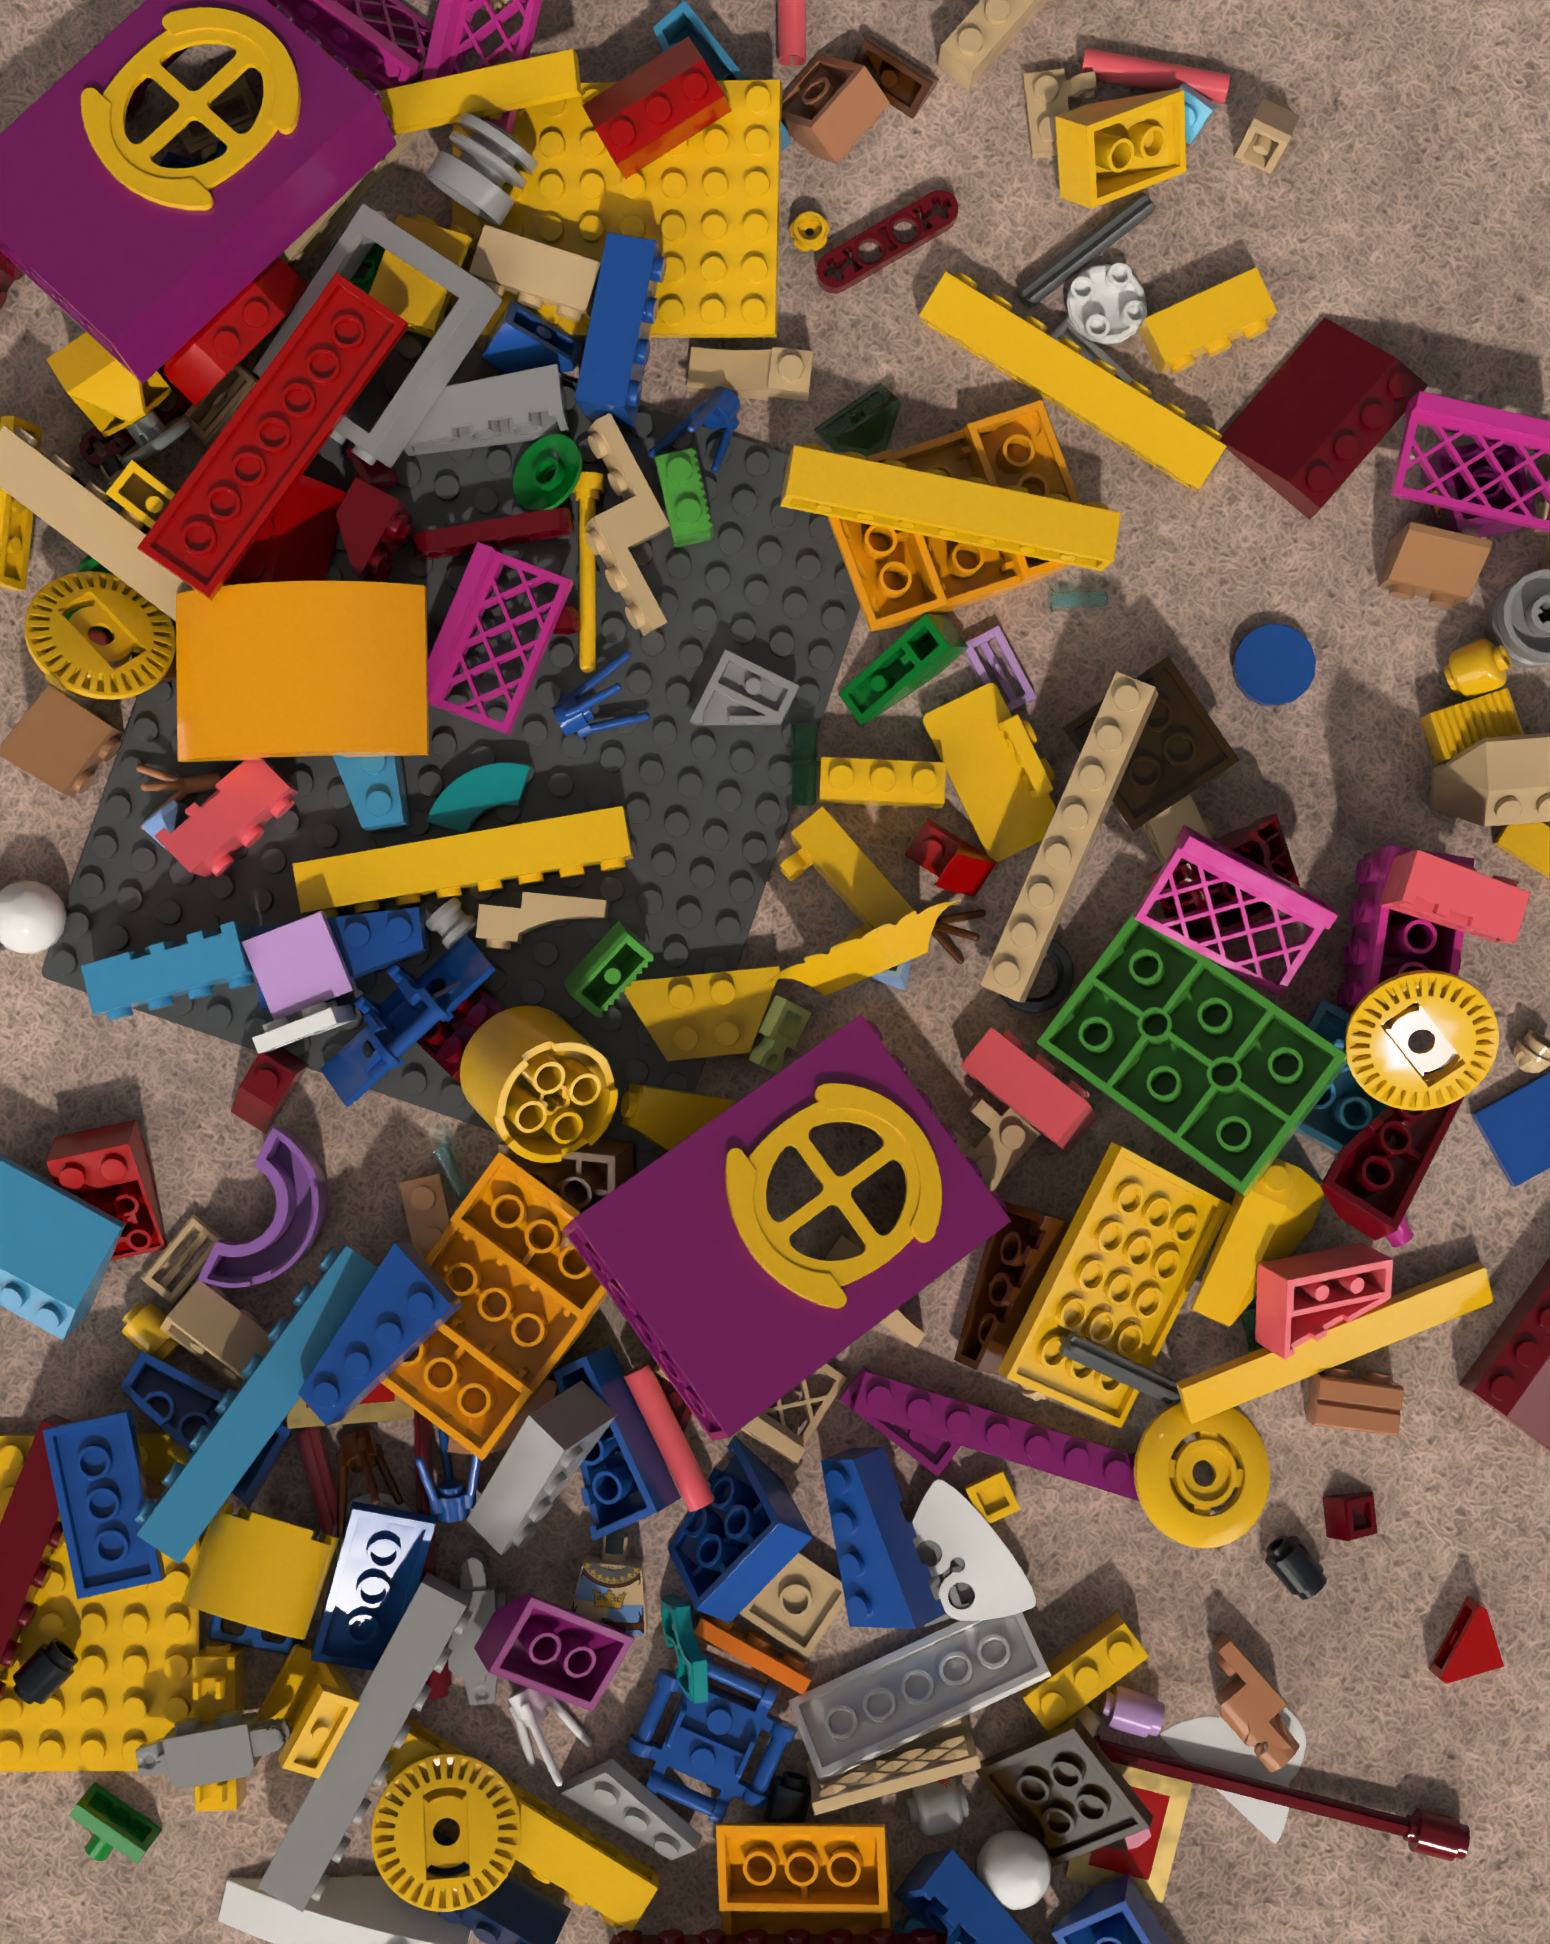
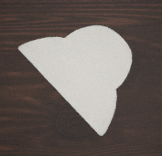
[1160,1707,1306,1844]

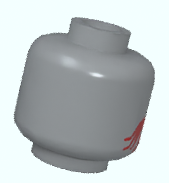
[904,1777,969,1836]

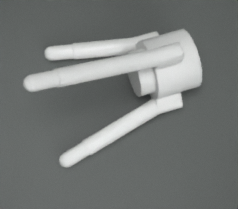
[508,1687,593,1786]

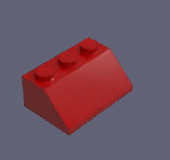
[582,36,732,179]
[227,474,347,585]

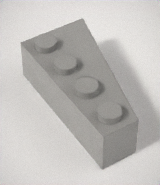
[404,364,571,456]
[467,1380,617,1555]

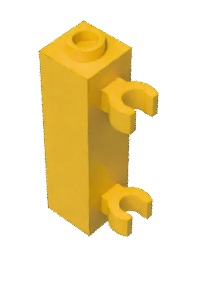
[779,806,914,941]
[192,1641,246,1811]

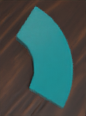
[426,763,531,834]
[660,1594,708,1704]

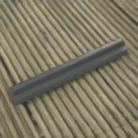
[1018,193,1154,308]
[1059,1332,1181,1404]

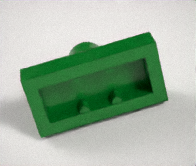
[69,1782,163,1864]

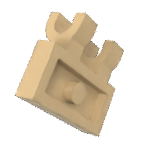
[1023,68,1097,159]
[952,1097,1041,1192]

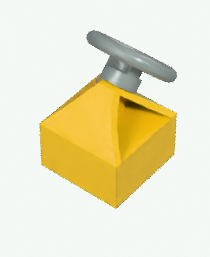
[46,332,192,468]

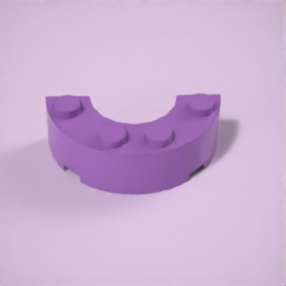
[197,1126,328,1288]

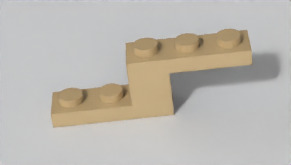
[585,413,670,636]

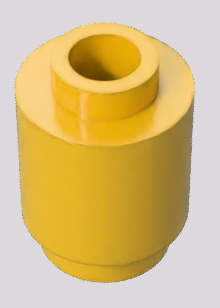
[121,1302,181,1362]

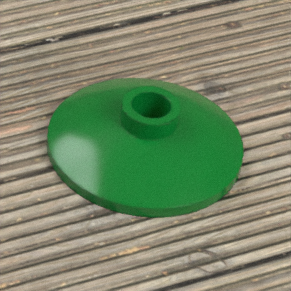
[513,434,582,512]

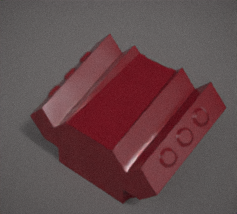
[1150,813,1300,939]

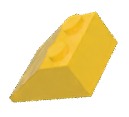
[1055,88,1186,209]

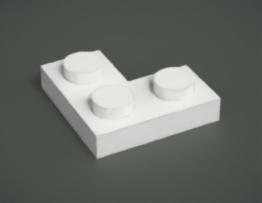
[252,1000,357,1054]

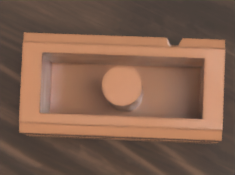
[1306,1366,1404,1436]

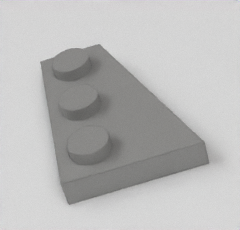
[557,1759,702,1861]

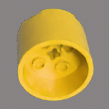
[460,1006,618,1163]
[181,1503,339,1640]

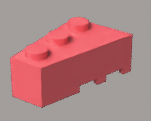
[154,758,298,878]
[1255,1242,1393,1360]

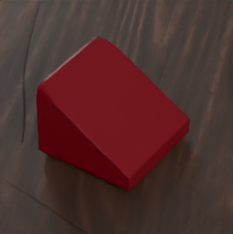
[346,447,399,491]
[1322,1491,1378,1541]

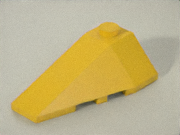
[1190,1157,1325,1327]

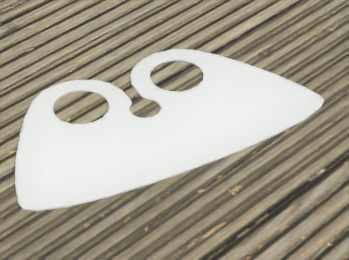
[912,1479,1036,1621]

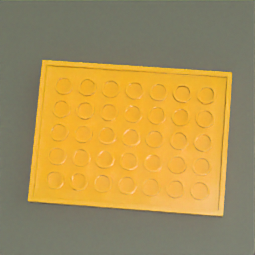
[451,80,782,339]
[0,1433,203,1772]

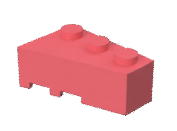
[1379,849,1531,945]
[960,1027,1098,1155]

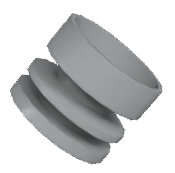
[426,112,538,227]

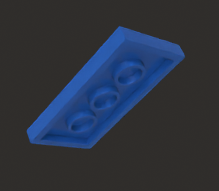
[42,1409,166,1599]
[311,1501,436,1671]

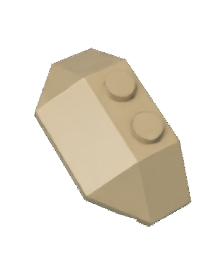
[1429,733,1550,827]

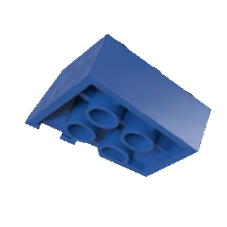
[667,1435,813,1623]

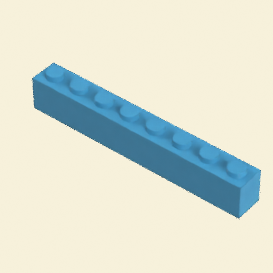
[134,1245,378,1564]

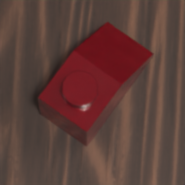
[231,1047,309,1134]

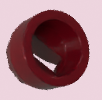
[553,603,580,635]

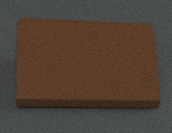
[852,36,939,119]

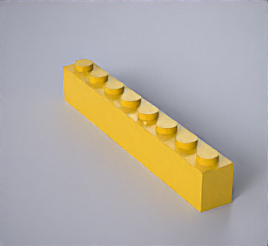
[919,271,1227,493]
[780,443,1121,572]
[292,806,634,918]
[385,1717,660,1932]

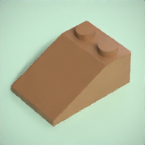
[0,684,124,797]

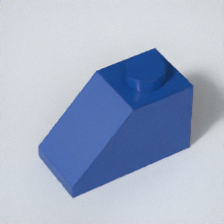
[481,300,583,374]

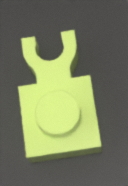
[748,995,812,1073]

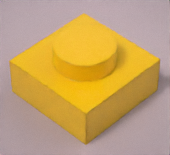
[964,1469,1021,1524]

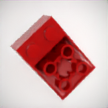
[46,1119,167,1261]

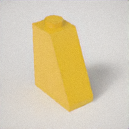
[621,1083,737,1153]

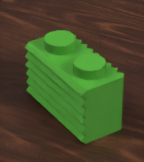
[655,448,714,547]
[563,921,653,1018]

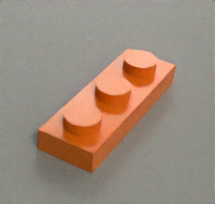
[694,1612,812,1695]

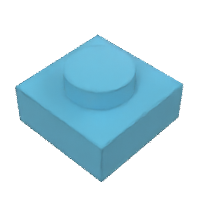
[1179,82,1217,145]

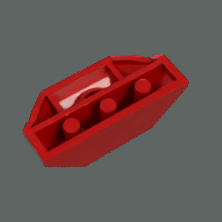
[164,258,308,406]

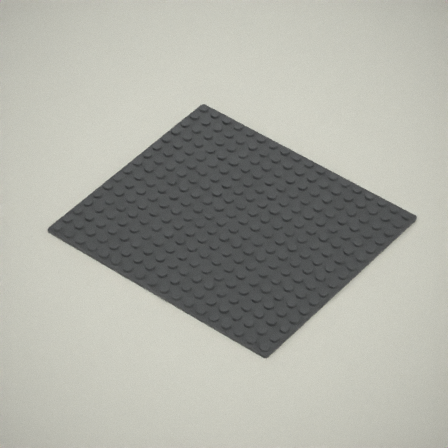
[42,311,861,1176]

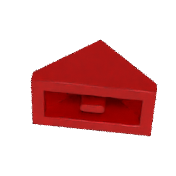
[1429,1596,1504,1684]

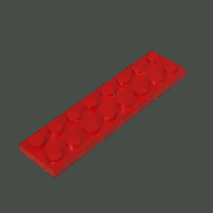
[137,272,408,601]

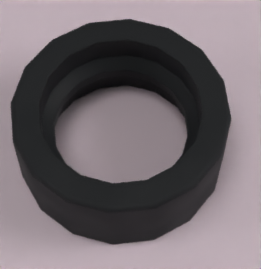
[999,939,1074,1013]

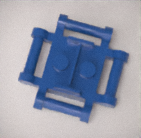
[625,1651,797,1824]

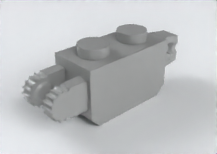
[447,1549,508,1705]
[136,1709,292,1789]

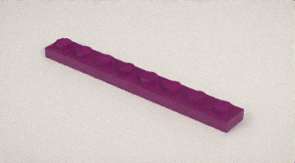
[851,1370,1139,1501]

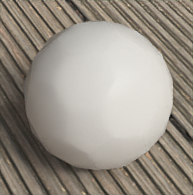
[0,880,67,954]
[976,1830,1051,1910]

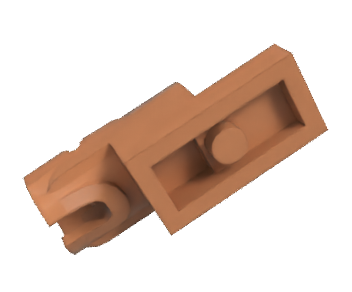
[1212,1632,1300,1772]

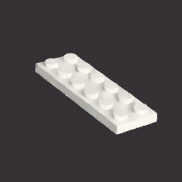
[788,1612,1051,1783]

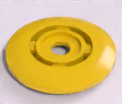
[24,571,176,700]
[1344,970,1499,1111]
[1134,1402,1270,1548]
[371,1753,521,1912]

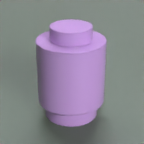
[1099,1685,1165,1738]

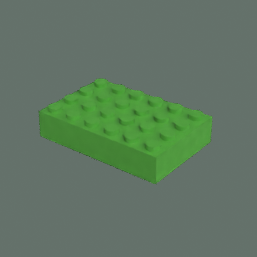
[1036,908,1347,1197]

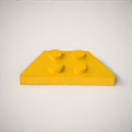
[624,966,780,1061]

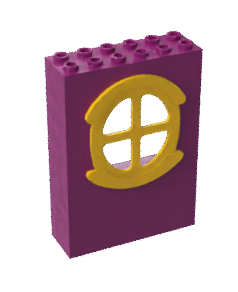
[0,0,397,384]
[562,1014,1011,1441]

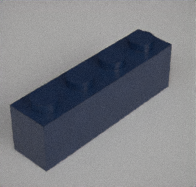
[426,1829,571,1944]

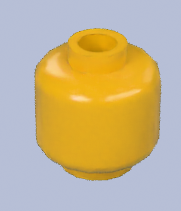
[1444,638,1511,699]

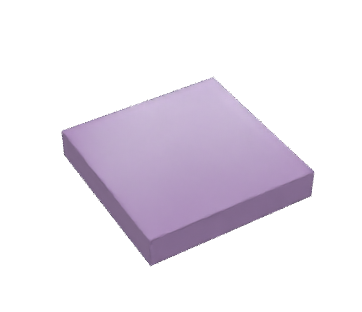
[242,911,355,1020]

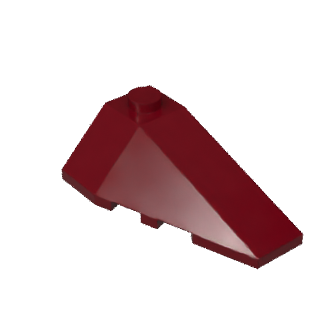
[1320,1070,1465,1241]

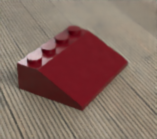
[1220,317,1428,520]
[1459,1257,1550,1451]

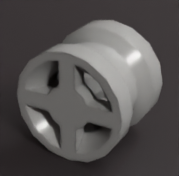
[425,897,477,949]

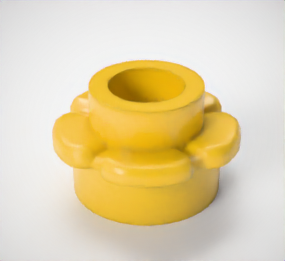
[789,211,830,252]

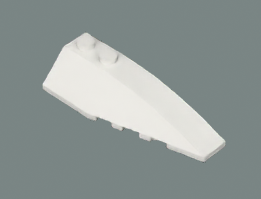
[218,1874,472,1944]

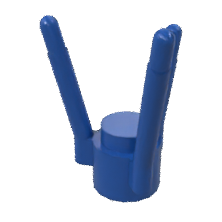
[648,386,741,472]
[552,651,650,739]
[415,1428,481,1523]

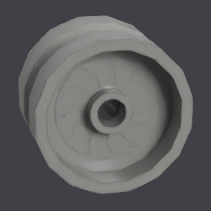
[1487,569,1550,668]

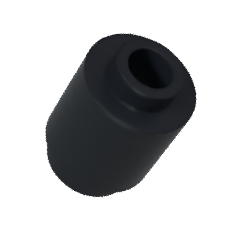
[1265,1535,1327,1600]
[13,1639,78,1704]
[763,1771,811,1823]

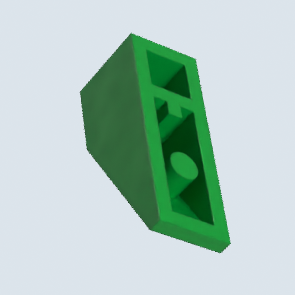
[838,614,969,725]

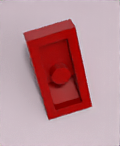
[904,818,997,897]

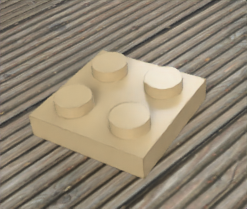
[739,1550,845,1659]

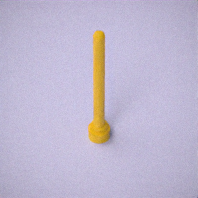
[572,472,604,673]

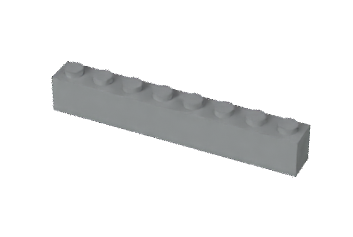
[257,1573,473,1912]

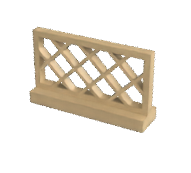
[653,1364,847,1464]
[806,1716,981,1815]

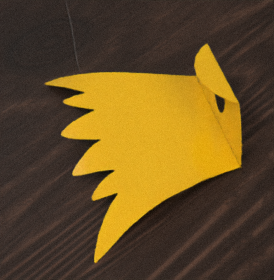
[764,900,962,996]

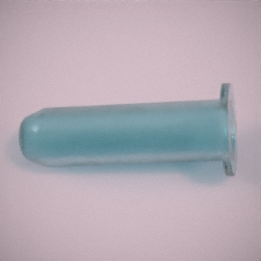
[1048,588,1108,613]
[429,1142,471,1201]

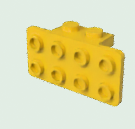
[922,683,1056,862]

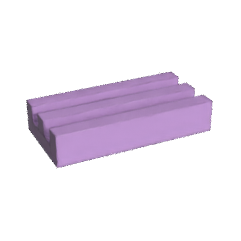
[964,625,1037,712]

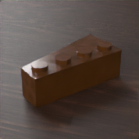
[954,1201,1072,1376]

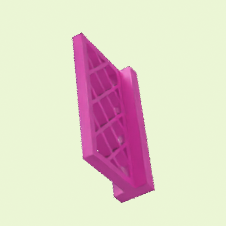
[268,0,433,90]
[421,0,542,134]
[1390,391,1550,533]
[428,542,574,736]
[1133,825,1338,996]

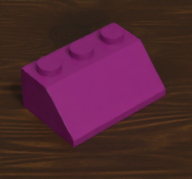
[474,1594,635,1712]

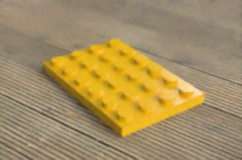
[997,1142,1232,1428]

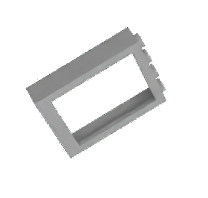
[252,203,503,469]

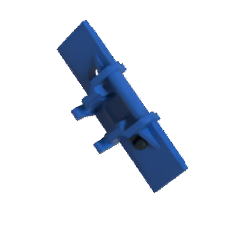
[320,934,496,1107]

